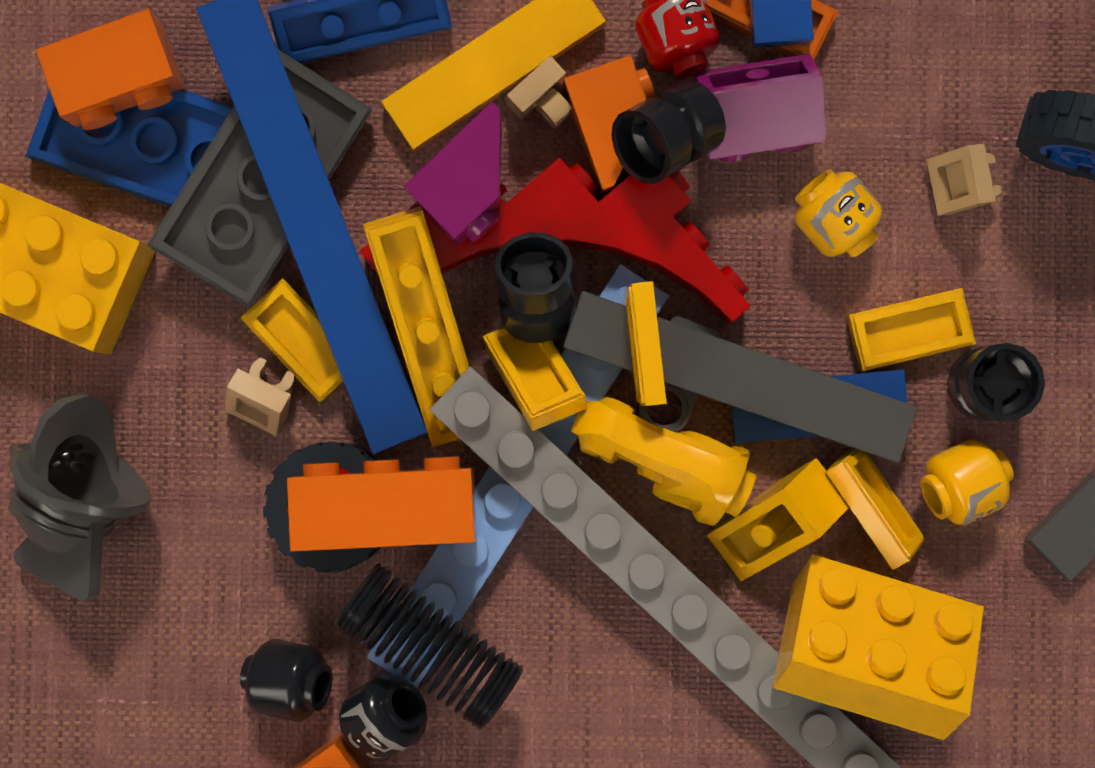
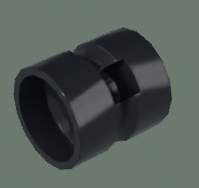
[611,79,726,184]
[495,232,575,343]
[947,343,1045,422]

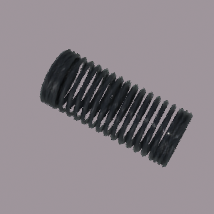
[334,563,523,730]

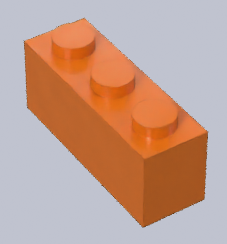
[287,456,477,552]

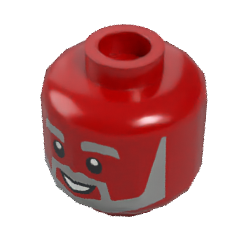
[635,0,720,79]

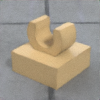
[506,55,573,129]
[926,144,1002,216]
[225,357,294,437]

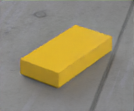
[241,278,344,403]
[624,281,667,406]
[846,288,976,372]
[483,327,587,431]
[826,448,925,570]

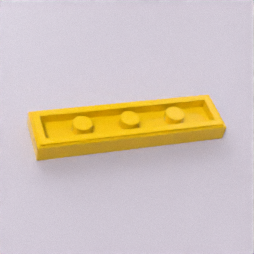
[381,0,606,153]
[363,207,469,448]

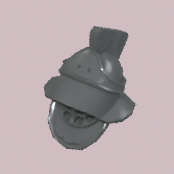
[8,392,152,601]

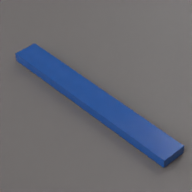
[196,0,428,454]

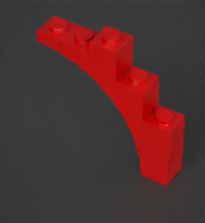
[359,158,751,325]

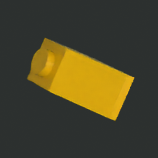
[706,457,849,582]

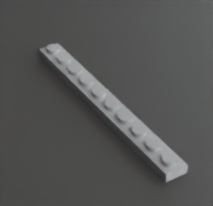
[430,366,900,768]

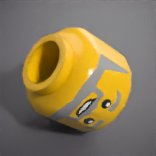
[794,169,882,258]
[920,439,1014,525]

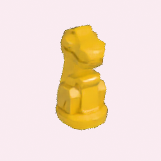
[570,397,756,526]

